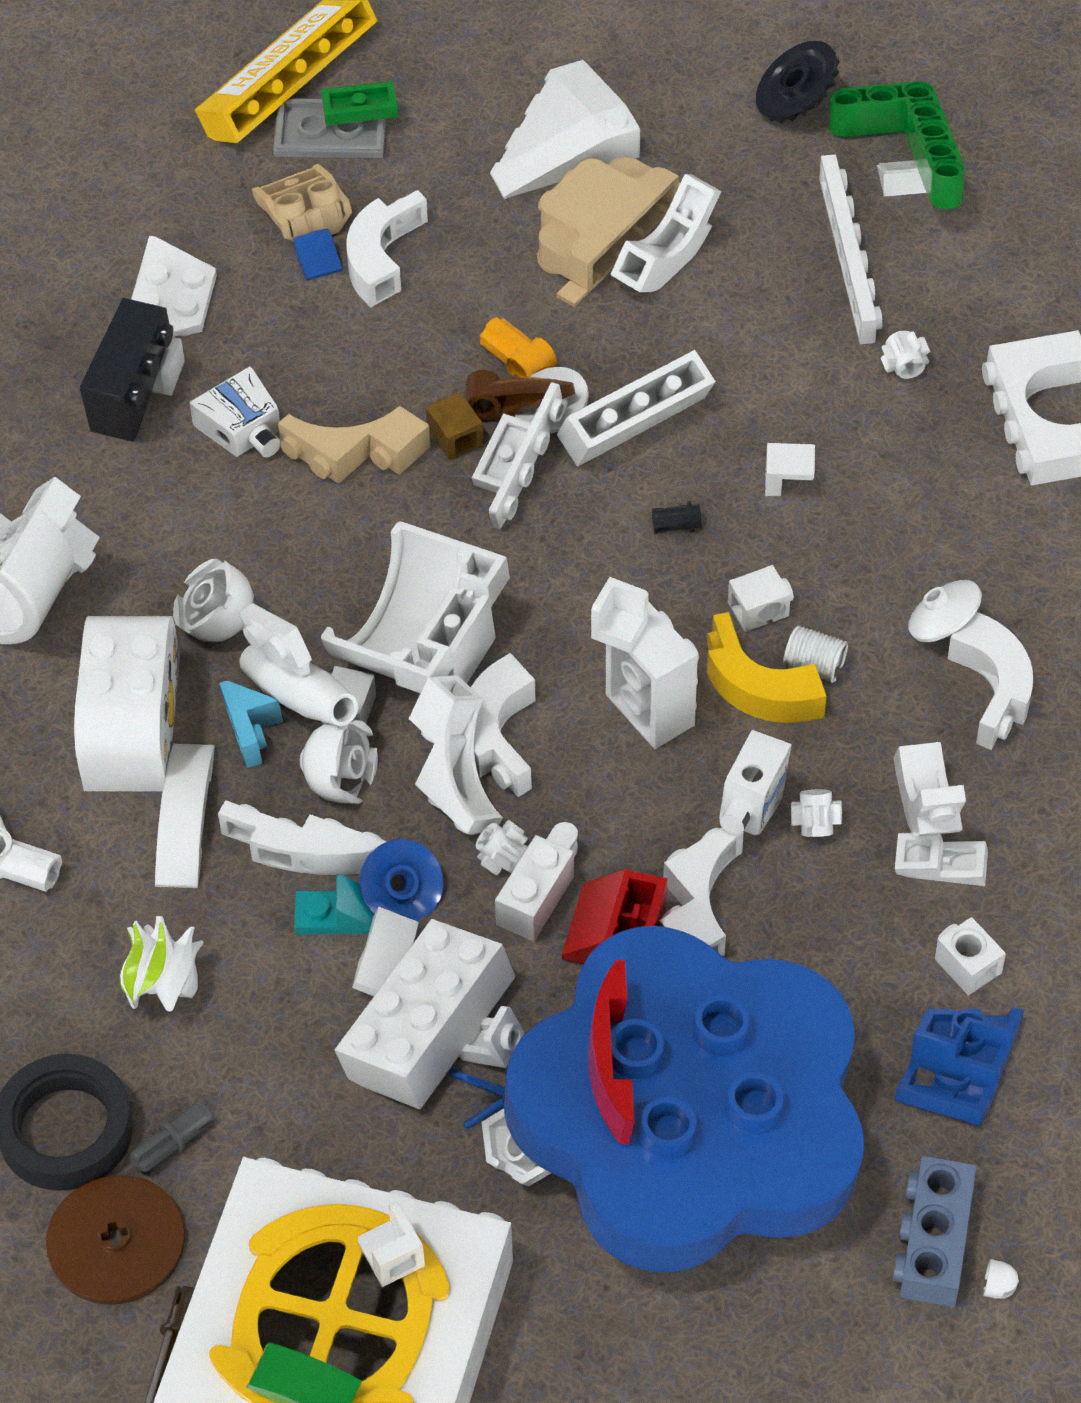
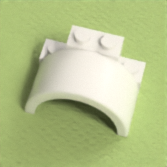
[0,477,100,645]
[321,521,510,693]

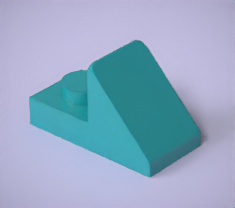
[294,874,374,935]

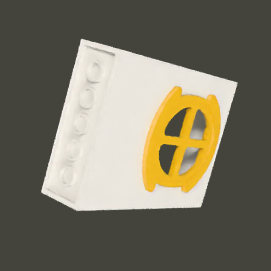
[153,1157,513,1403]

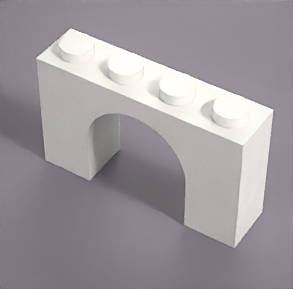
[982,330,1081,485]

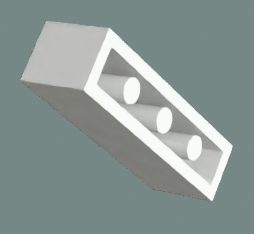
[557,350,716,467]

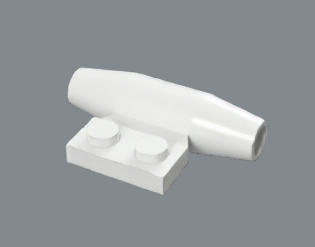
[239,603,358,726]

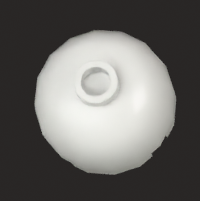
[173,559,254,642]
[300,720,378,804]

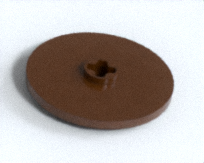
[46,1175,185,1304]

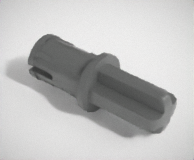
[130,1101,215,1172]

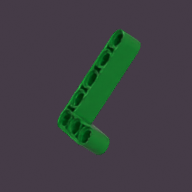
[829,81,965,209]

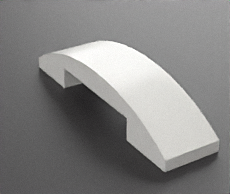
[155,744,215,888]

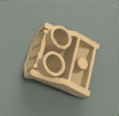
[252,164,352,241]

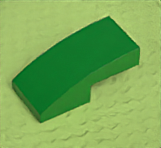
[246,1342,362,1403]

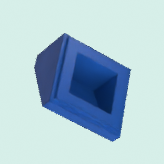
[294,229,342,281]

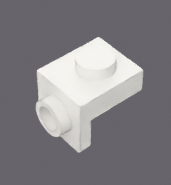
[459,1006,525,1068]

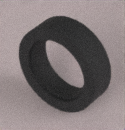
[0,1054,133,1191]

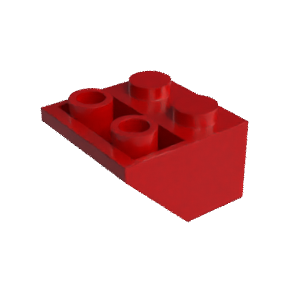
[562,869,668,964]

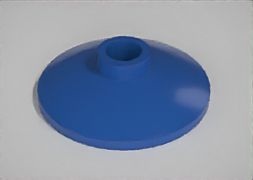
[359,839,443,922]

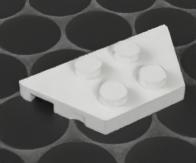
[132,236,217,337]

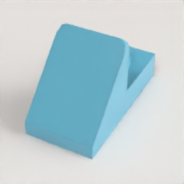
[219,681,283,768]

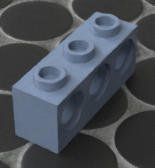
[893,1156,977,1307]

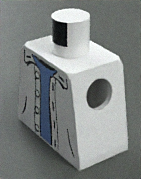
[189,366,281,457]
[719,730,792,835]

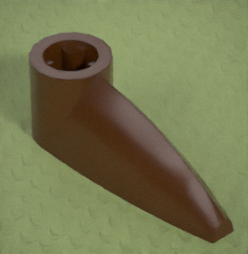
[466,370,575,421]

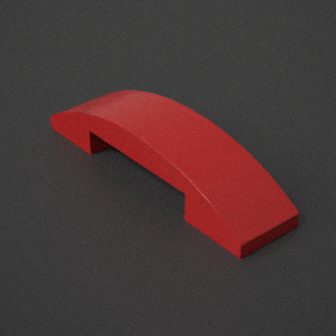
[588,960,634,1144]

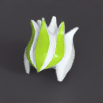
[119,916,203,1012]

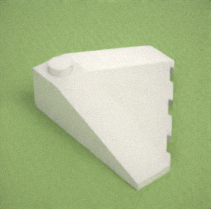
[490,60,640,199]

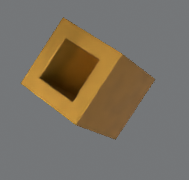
[426,392,483,460]

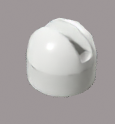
[983,1259,1019,1299]

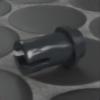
[652,501,702,534]

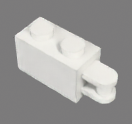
[495,822,578,942]

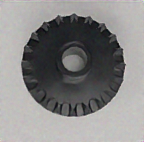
[756,41,840,123]

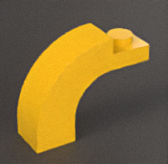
[707,612,827,723]

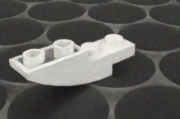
[218,800,387,875]

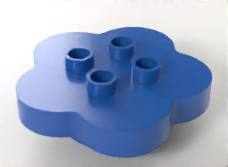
[504,926,864,1272]

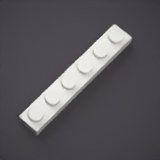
[819,154,882,344]

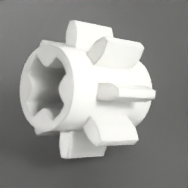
[881,331,931,379]
[791,789,842,837]
[476,820,528,876]

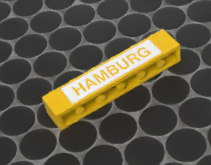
[195,0,378,143]

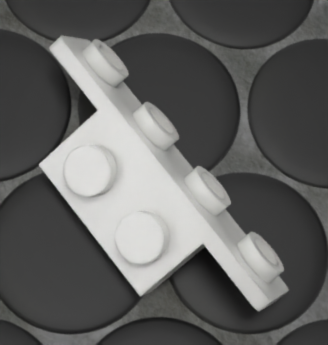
[472,382,566,530]

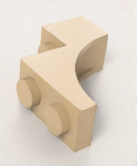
[278,406,430,484]

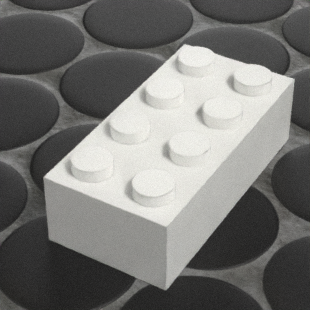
[335,919,516,1109]

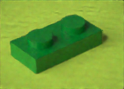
[321,81,398,125]

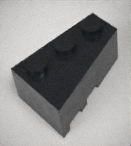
[80,298,174,442]

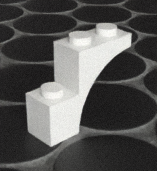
[409,675,503,835]
[659,828,744,956]

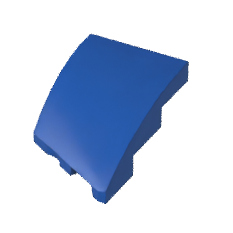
[895,1008,1024,1126]

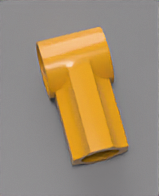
[480,317,557,378]

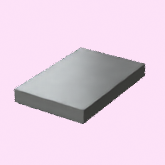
[273,99,386,158]

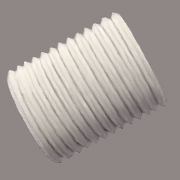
[783,625,848,683]

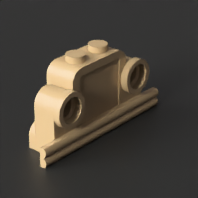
[537,157,681,307]

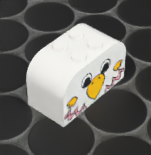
[74,616,180,791]

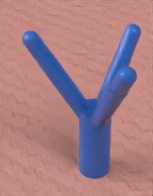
[448,1069,505,1129]

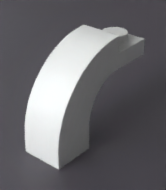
[610,174,722,292]
[347,190,428,308]
[948,612,1033,750]
[471,653,536,797]
[894,742,966,837]

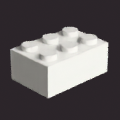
[606,601,699,749]

